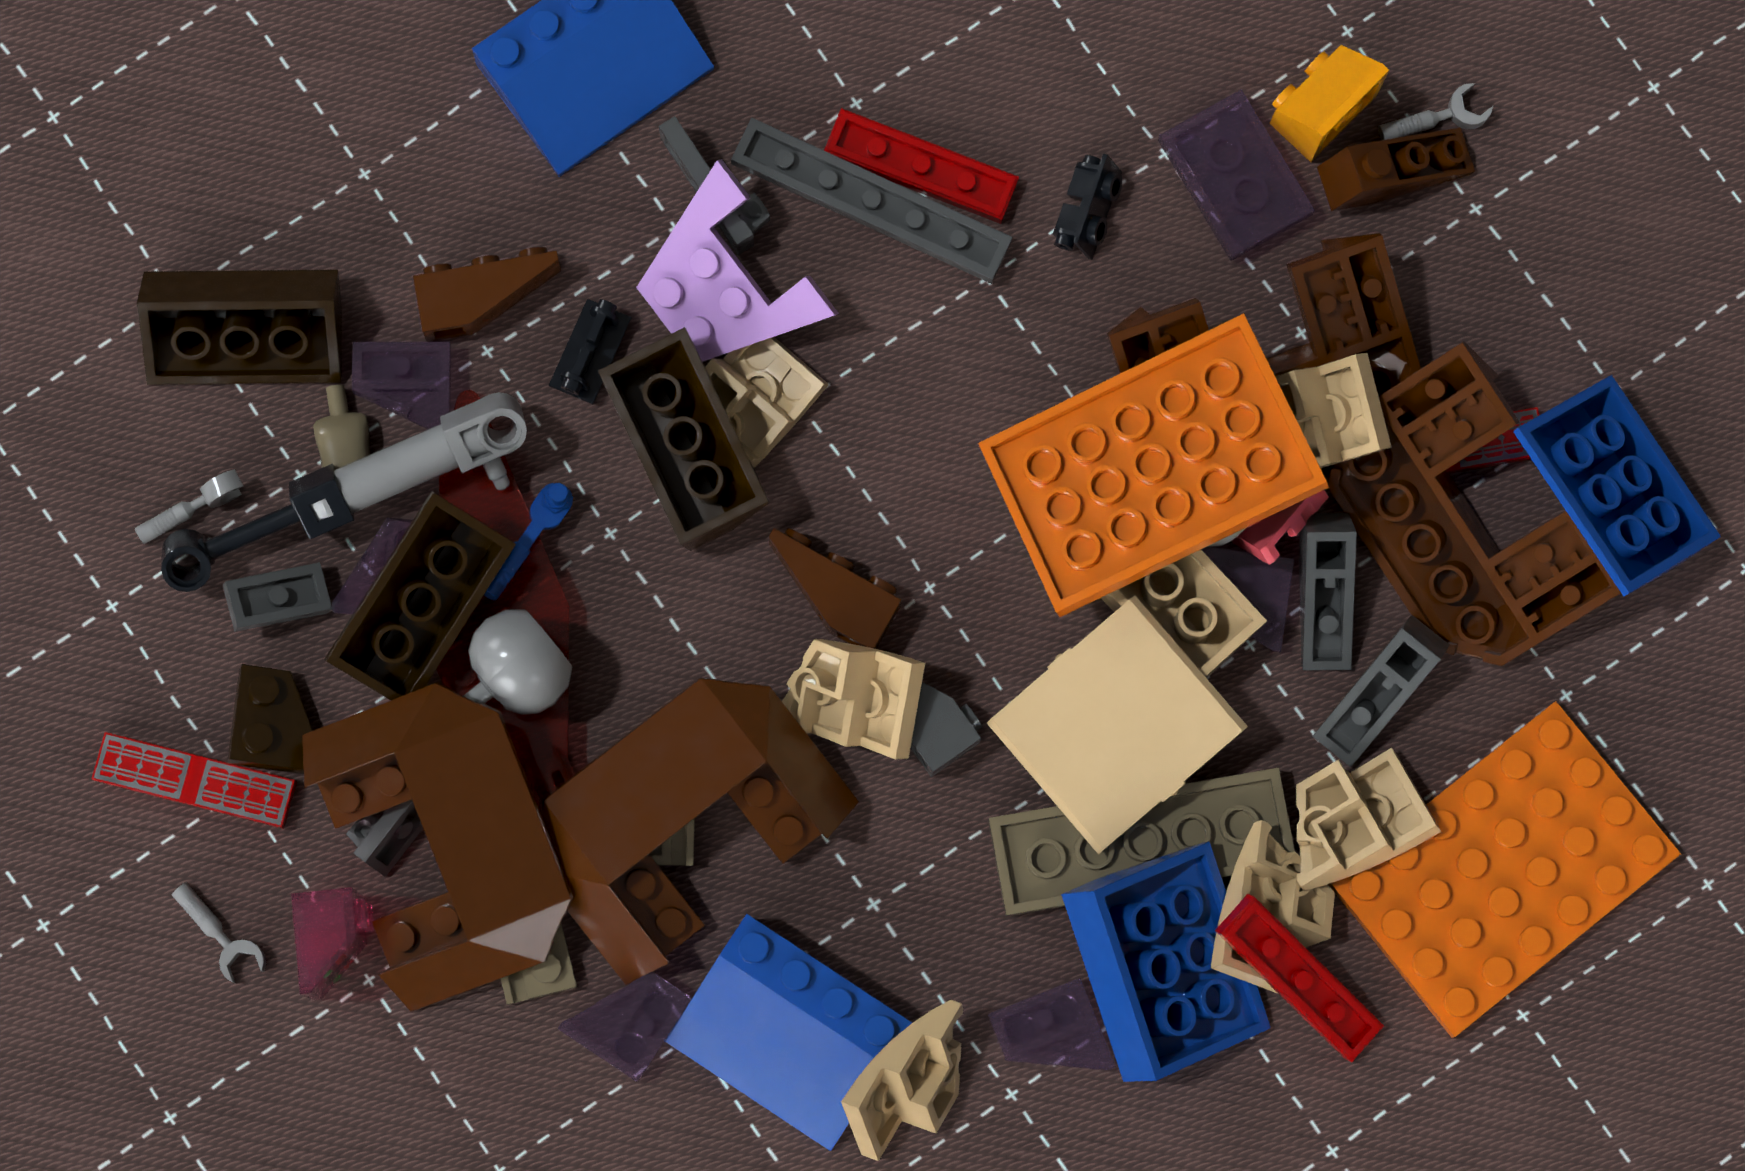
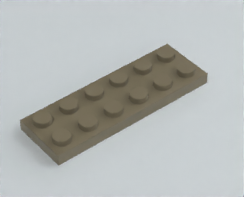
[988,768,1295,917]

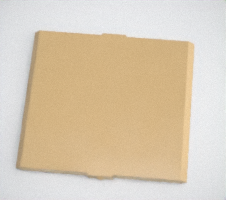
[987,595,1248,855]

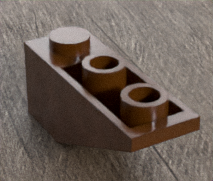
[1317,127,1475,211]
[413,247,561,342]
[769,528,902,649]

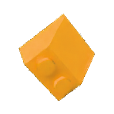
[1270,45,1389,162]

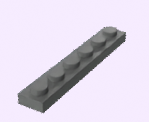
[731,117,1013,284]

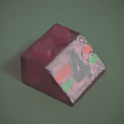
[291,887,374,1000]

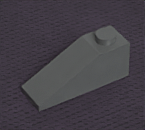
[1299,513,1357,670]
[1312,614,1450,767]
[911,682,982,777]

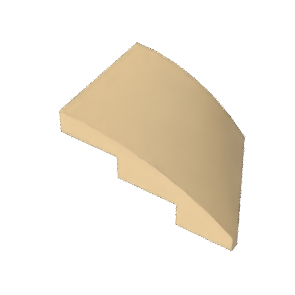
[705,337,829,468]
[1275,353,1392,468]
[782,639,925,760]
[1296,748,1441,891]
[1211,820,1335,993]
[841,1000,963,1161]

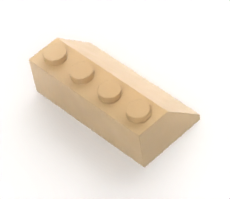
[1101,550,1267,678]

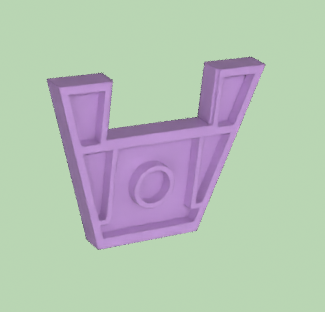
[636,159,839,362]

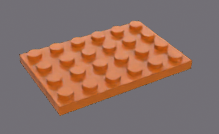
[978,313,1329,617]
[1328,701,1681,1038]

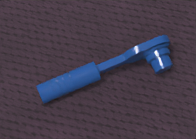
[484,483,573,601]

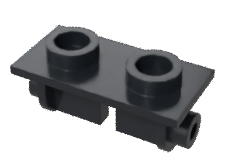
[1053,154,1122,260]
[549,299,632,405]

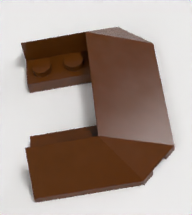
[1107,233,1421,396]
[1328,341,1621,666]
[541,677,859,985]
[302,682,573,1012]

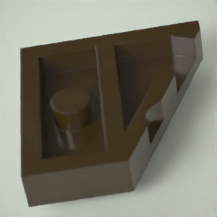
[227,664,312,774]

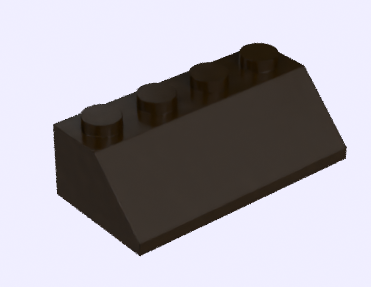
[137,270,342,385]
[598,327,770,551]
[324,491,516,700]

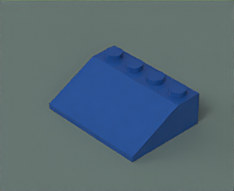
[472,0,714,177]
[1513,375,1721,597]
[1061,841,1271,1082]
[665,914,912,1151]

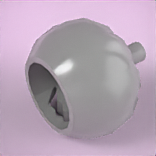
[463,609,573,715]

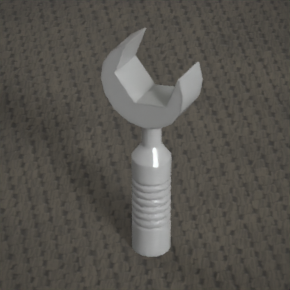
[1378,83,1493,140]
[135,469,243,544]
[172,882,266,984]

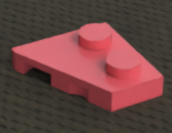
[1232,490,1329,565]

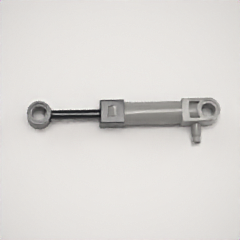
[161,392,527,592]

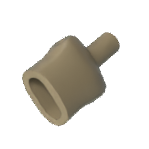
[313,385,371,469]

